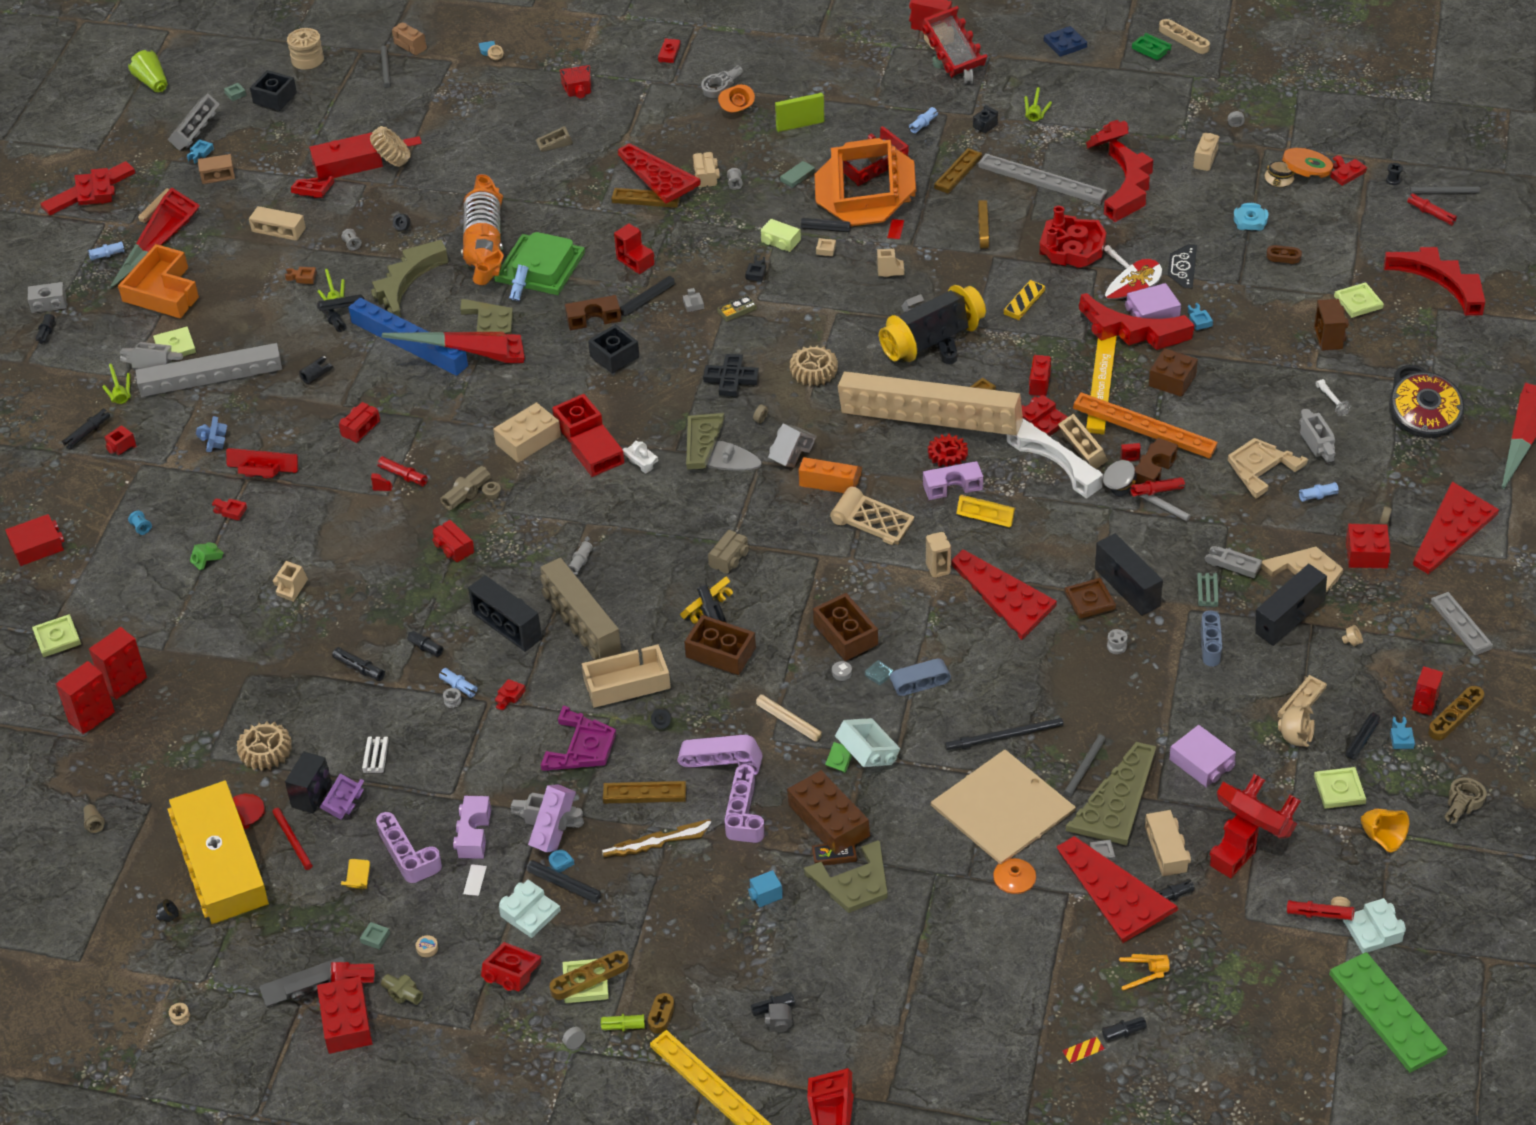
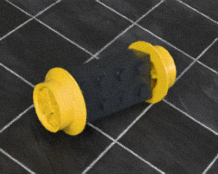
[879,285,986,362]

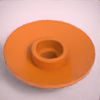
[993,858,1036,894]

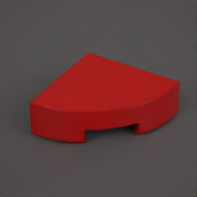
[371,473,393,491]

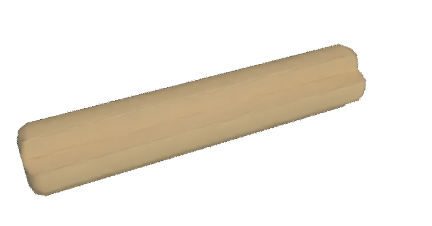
[138,188,169,223]

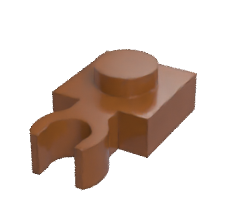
[285,267,317,284]

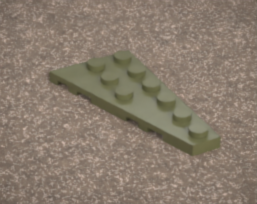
[1065,742,1156,845]

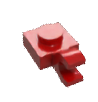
[212,498,247,521]
[495,679,526,711]

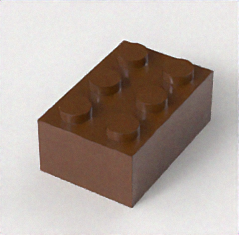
[813,593,878,661]
[684,615,756,675]

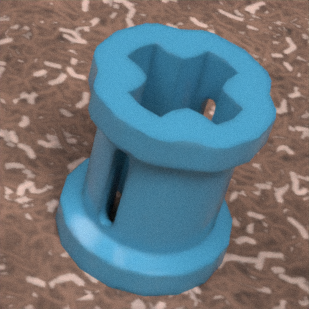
[128,510,152,535]

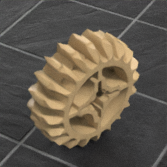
[370,126,411,167]
[790,345,838,386]
[237,721,292,771]

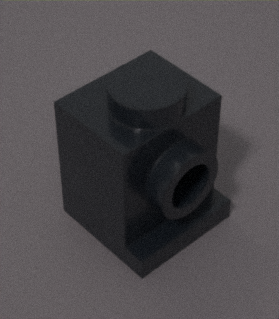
[973,105,998,134]

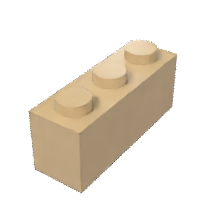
[249,206,306,241]
[1058,414,1108,469]
[1145,810,1191,877]

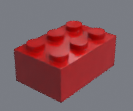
[89,627,147,700]
[55,661,115,735]
[317,976,373,1054]

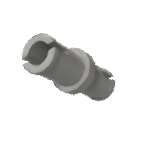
[568,541,593,575]

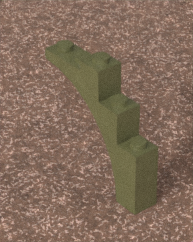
[371,240,448,318]

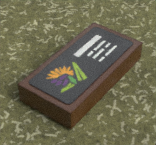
[812,844,857,866]

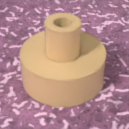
[1342,625,1363,646]

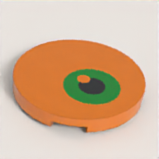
[1282,148,1333,178]

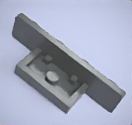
[260,957,344,1007]

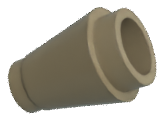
[83,804,105,833]

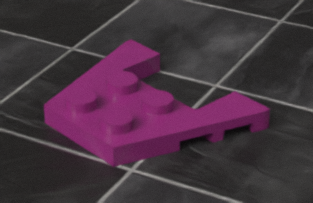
[541,706,616,771]

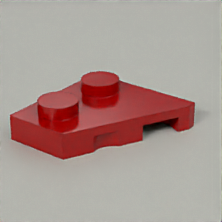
[291,176,334,198]

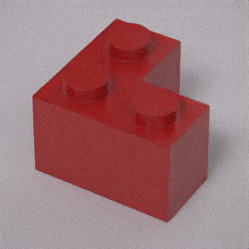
[614,223,655,275]
[1209,815,1259,879]

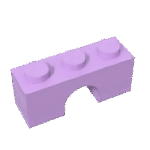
[923,461,983,500]
[528,785,576,852]
[453,796,491,859]

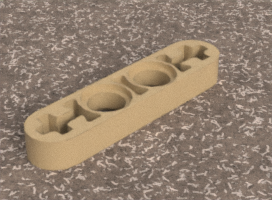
[1159,19,1210,54]

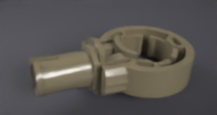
[1445,778,1487,824]

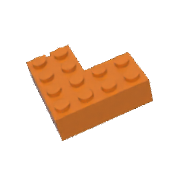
[118,244,199,318]

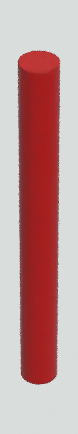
[272,808,313,870]

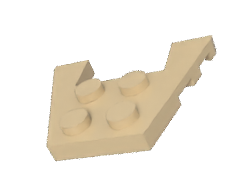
[1228,438,1308,498]
[1261,547,1343,592]

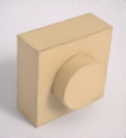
[816,238,836,256]

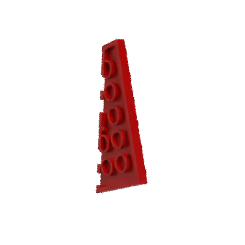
[618,143,701,204]
[1413,482,1499,575]
[1057,836,1178,943]

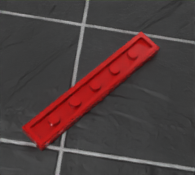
[40,161,135,215]

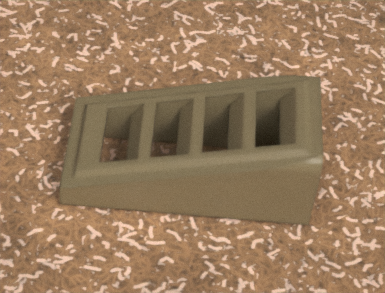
[536,126,573,152]

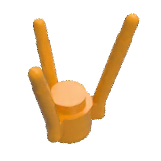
[1119,954,1169,990]

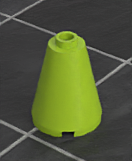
[128,50,168,92]

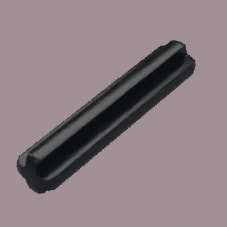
[801,218,851,232]
[317,294,365,311]
[1346,712,1380,759]

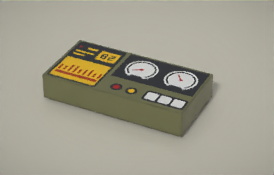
[718,295,757,322]

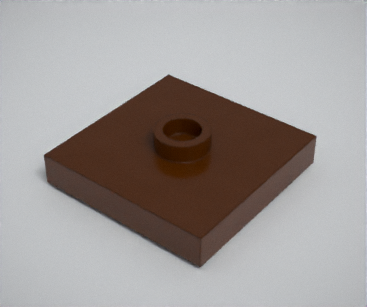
[1064,578,1116,619]

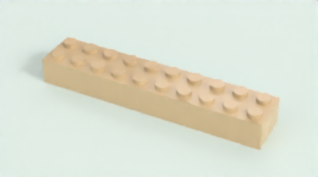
[838,372,1023,436]

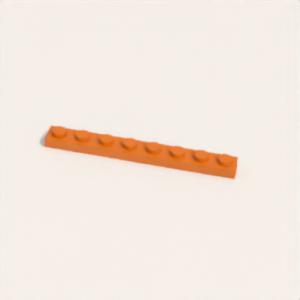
[1073,392,1218,459]

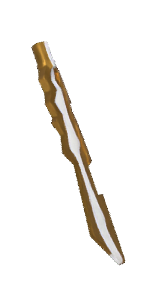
[602,819,711,858]

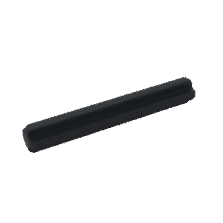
[620,276,675,316]
[527,860,601,902]

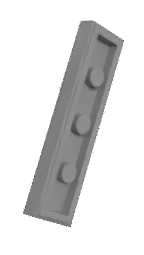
[1431,592,1493,656]

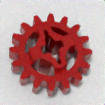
[928,434,968,467]

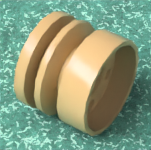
[287,28,324,70]

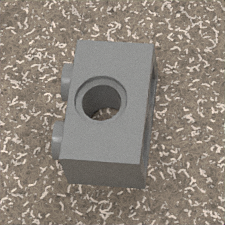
[28,282,66,313]

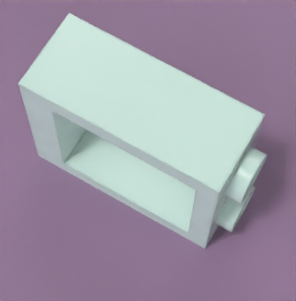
[835,718,900,767]

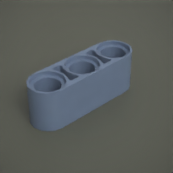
[1200,610,1222,666]
[890,659,951,696]

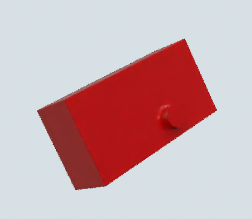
[309,132,383,181]

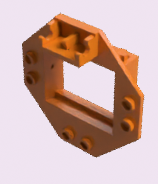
[815,138,916,226]

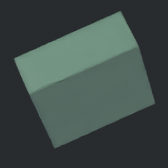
[224,83,246,101]
[360,922,390,950]

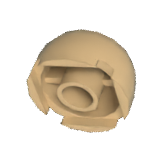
[1278,706,1315,747]

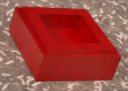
[1120,443,1141,462]

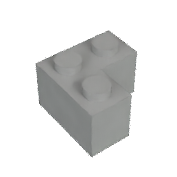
[768,424,817,468]

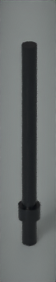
[945,718,1063,750]

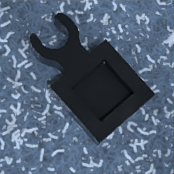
[745,256,766,281]

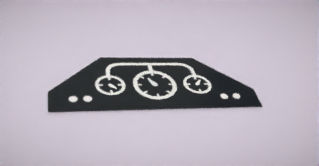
[1168,244,1197,289]

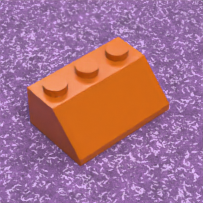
[799,457,862,493]

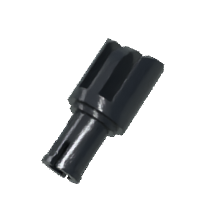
[697,585,726,623]

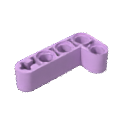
[677,735,763,775]
[725,764,765,843]
[376,812,442,883]

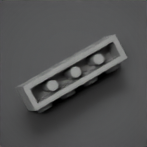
[167,93,220,151]

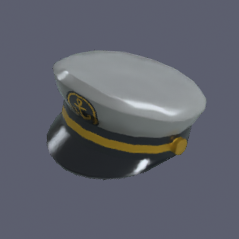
[1103,460,1137,496]

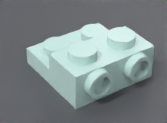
[499,880,561,938]
[1343,898,1406,954]

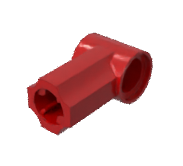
[331,962,374,983]

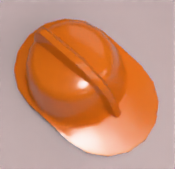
[718,84,755,113]

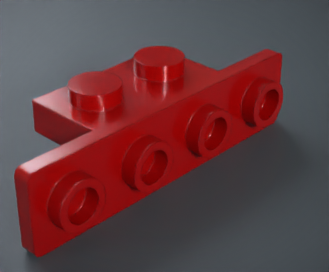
[226,448,298,478]

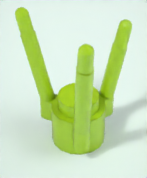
[1024,87,1052,122]
[318,269,345,300]
[103,363,131,404]

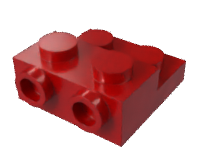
[1086,120,1129,148]
[74,168,115,205]
[1022,395,1068,437]
[481,942,542,992]

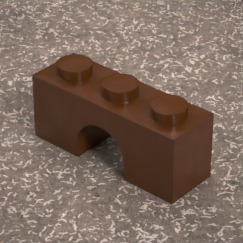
[565,295,621,331]
[1134,438,1178,485]

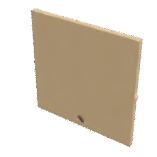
[931,750,1076,864]

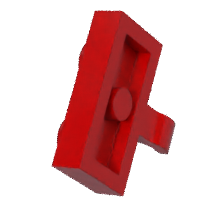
[1330,155,1367,186]

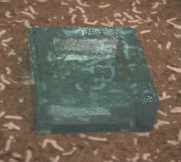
[865,660,893,686]

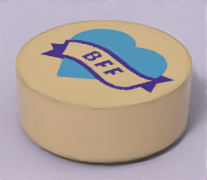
[416,935,438,958]

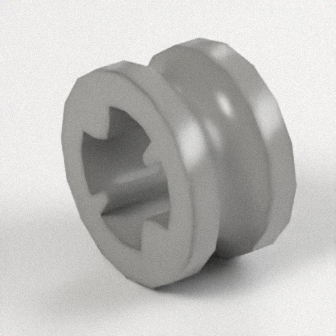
[964,69,973,84]
[443,688,462,708]

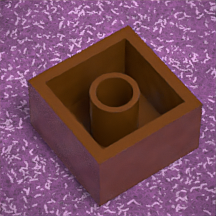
[1314,299,1349,351]
[1149,348,1198,397]

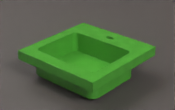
[495,232,585,295]

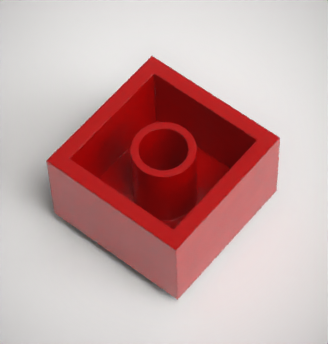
[552,394,603,443]
[1346,524,1391,568]

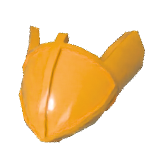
[1360,809,1410,853]

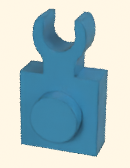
[187,140,214,163]
[1188,303,1213,330]
[1390,717,1415,749]

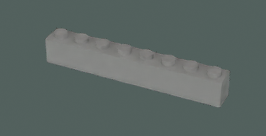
[136,343,282,397]

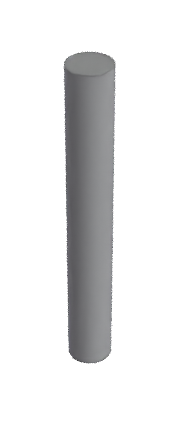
[1140,494,1191,521]

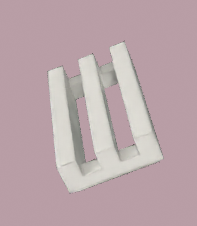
[362,737,389,773]

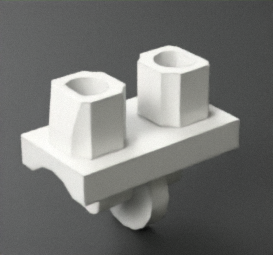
[622,441,658,473]

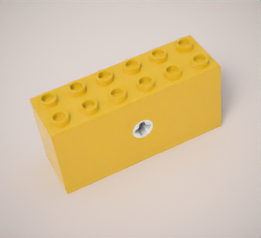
[167,780,269,924]

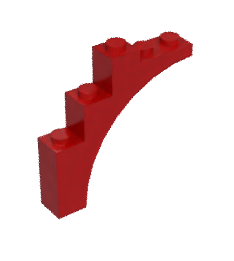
[1104,139,1153,222]
[1383,247,1485,316]
[1079,293,1195,350]

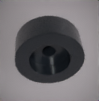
[393,214,411,231]
[651,707,672,729]
[156,899,179,922]

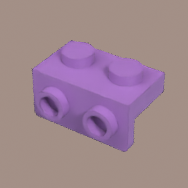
[320,774,364,820]

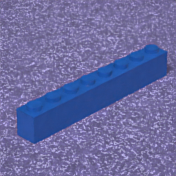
[349,298,468,376]

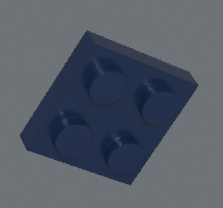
[1043,26,1087,57]

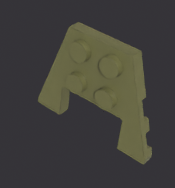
[460,299,513,334]
[804,840,887,913]

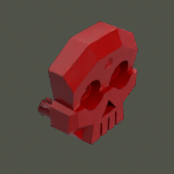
[1039,206,1106,268]
[1217,774,1301,839]

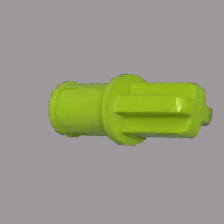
[601,1014,645,1032]

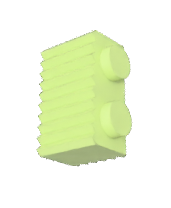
[761,219,801,252]

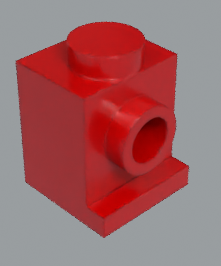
[105,425,136,455]

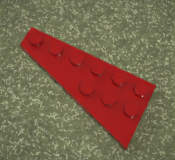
[951,549,1057,640]

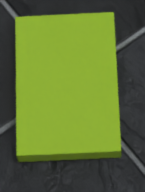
[775,93,824,132]

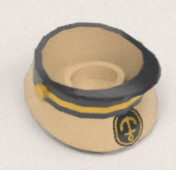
[1265,161,1295,187]

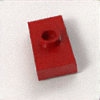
[658,38,681,63]

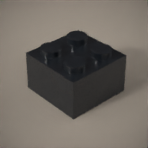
[250,70,297,111]
[588,324,640,373]
[285,751,332,813]

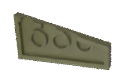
[686,413,725,470]

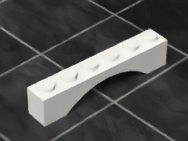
[1007,418,1103,499]

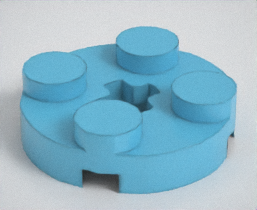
[1233,203,1268,231]

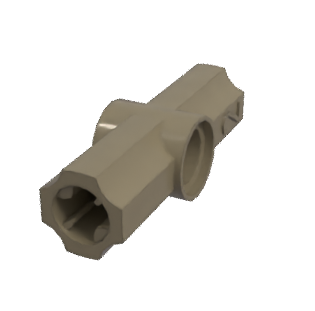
[440,466,491,511]

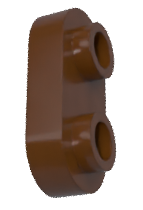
[1266,245,1302,264]

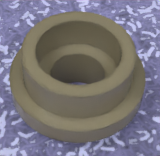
[482,482,501,499]

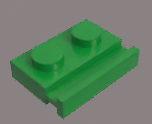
[1132,33,1172,60]

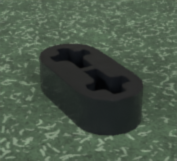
[938,337,957,364]

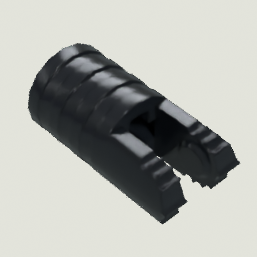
[299,356,334,384]

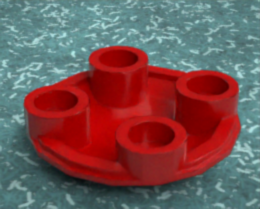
[232,793,265,829]

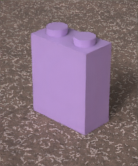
[1125,283,1181,319]
[1169,725,1236,787]

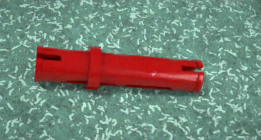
[1407,193,1457,226]
[377,456,428,486]
[1130,477,1185,497]
[1287,900,1355,921]

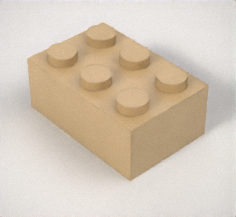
[493,402,561,463]

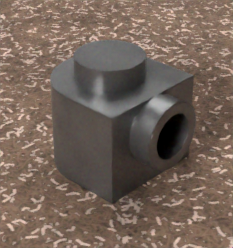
[765,1003,792,1032]

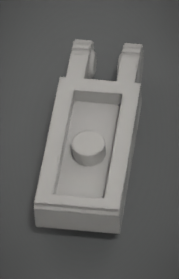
[1205,546,1262,578]

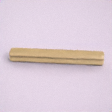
[756,695,822,742]

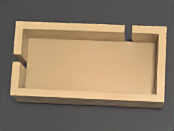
[582,644,670,708]

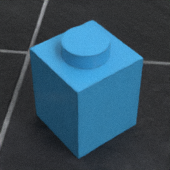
[748,870,783,907]

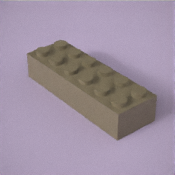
[540,557,621,660]

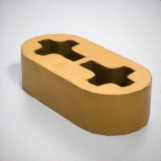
[648,993,674,1034]

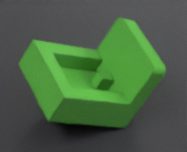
[190,542,223,570]
[825,742,852,773]

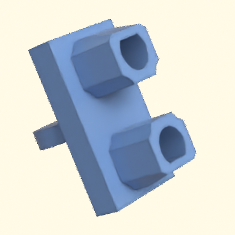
[196,416,227,452]

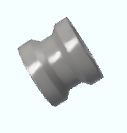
[1107,629,1128,654]

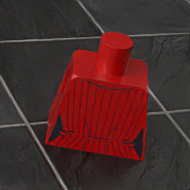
[560,65,591,98]

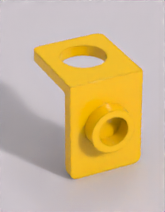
[341,859,370,889]

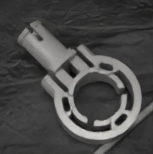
[701,65,744,98]

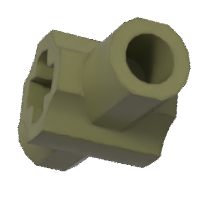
[381,974,423,1005]

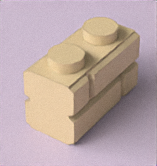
[1193,133,1219,171]
[693,152,720,187]
[926,532,951,578]

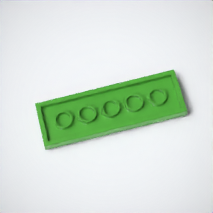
[1329,952,1448,1073]

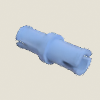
[909,107,938,133]
[88,242,125,261]
[509,265,529,301]
[1299,482,1339,501]
[439,668,478,698]

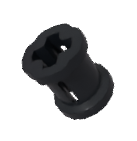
[1386,163,1403,186]

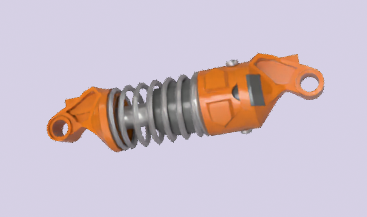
[461,174,504,285]

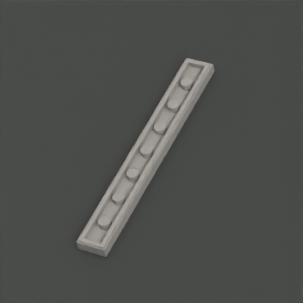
[979,154,1108,205]

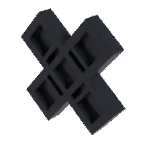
[703,354,759,396]

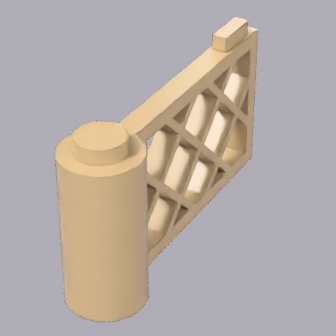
[830,487,914,545]

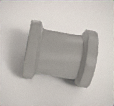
[727,168,743,190]
[341,229,361,251]

